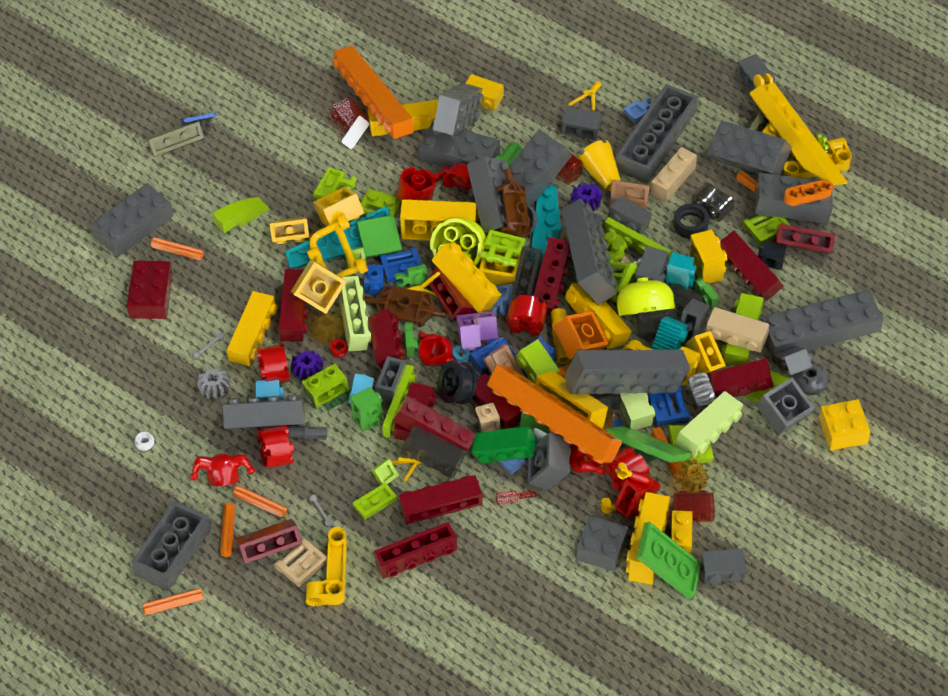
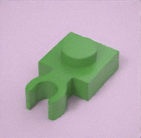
[395,264,428,287]
[694,278,719,310]
[405,323,418,357]

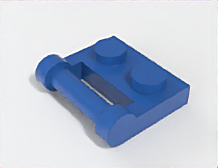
[379,247,422,283]
[647,386,691,426]

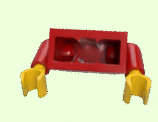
[600,463,660,519]

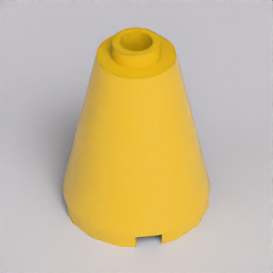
[577,140,621,192]

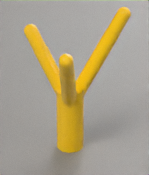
[568,81,601,111]
[407,272,440,297]
[391,452,432,482]

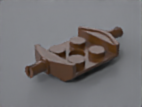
[496,169,531,238]
[363,286,447,327]

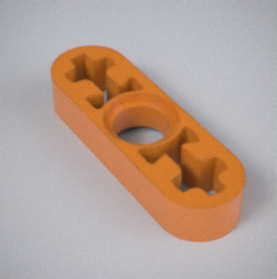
[783,180,834,206]

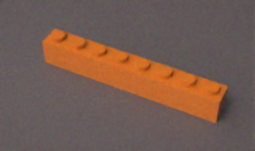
[332,45,414,139]
[487,364,622,464]

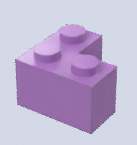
[456,311,498,350]

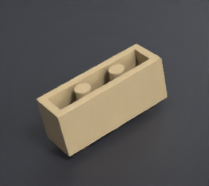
[651,147,697,203]
[706,307,769,353]

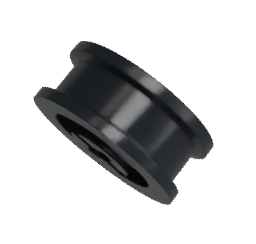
[437,361,477,405]

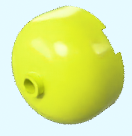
[430,217,486,267]
[617,277,675,316]

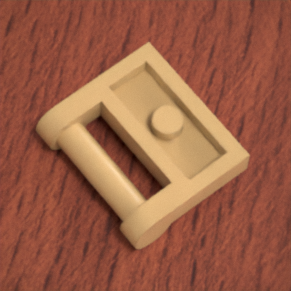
[274,538,327,587]

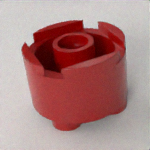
[396,167,436,202]
[506,295,548,336]
[257,344,290,383]
[257,425,294,469]
[603,446,650,491]

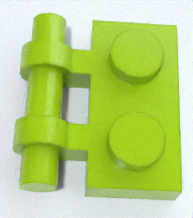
[313,167,357,199]
[480,230,526,267]

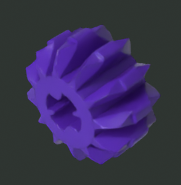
[571,182,602,212]
[290,349,323,381]

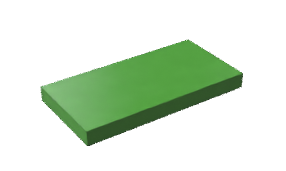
[606,426,691,463]
[636,522,701,599]

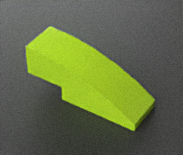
[212,197,270,233]

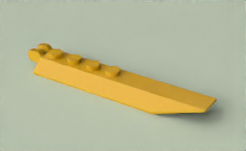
[749,73,848,186]

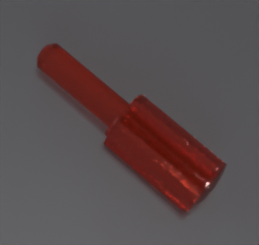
[496,491,537,505]

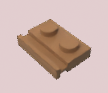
[609,180,650,210]
[482,344,525,377]

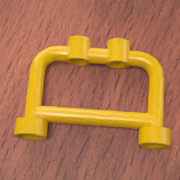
[307,214,368,277]

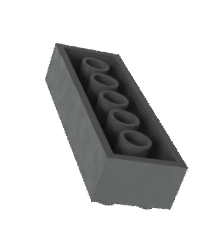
[616,84,698,184]
[562,199,617,305]
[761,289,883,359]
[564,350,690,395]

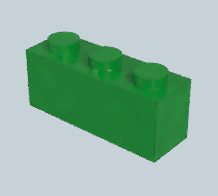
[472,426,537,464]

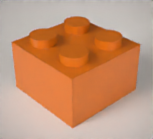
[553,311,609,361]

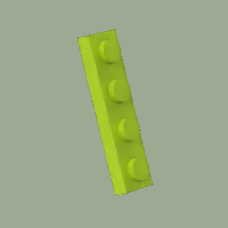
[604,217,671,260]
[382,365,417,438]

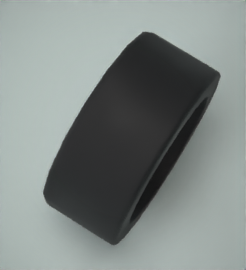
[673,203,709,239]

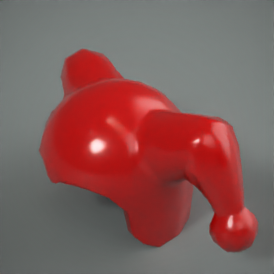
[433,164,472,190]
[418,332,455,366]
[569,444,605,475]
[190,453,255,486]

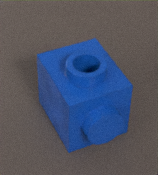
[364,265,384,295]

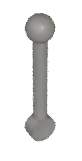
[193,332,224,359]
[309,494,333,527]

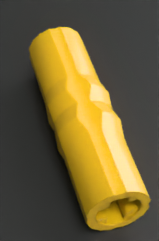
[550,308,572,364]

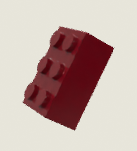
[127,261,173,319]

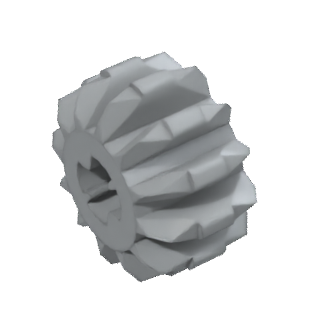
[197,367,230,400]
[688,372,715,406]

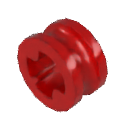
[330,339,347,358]

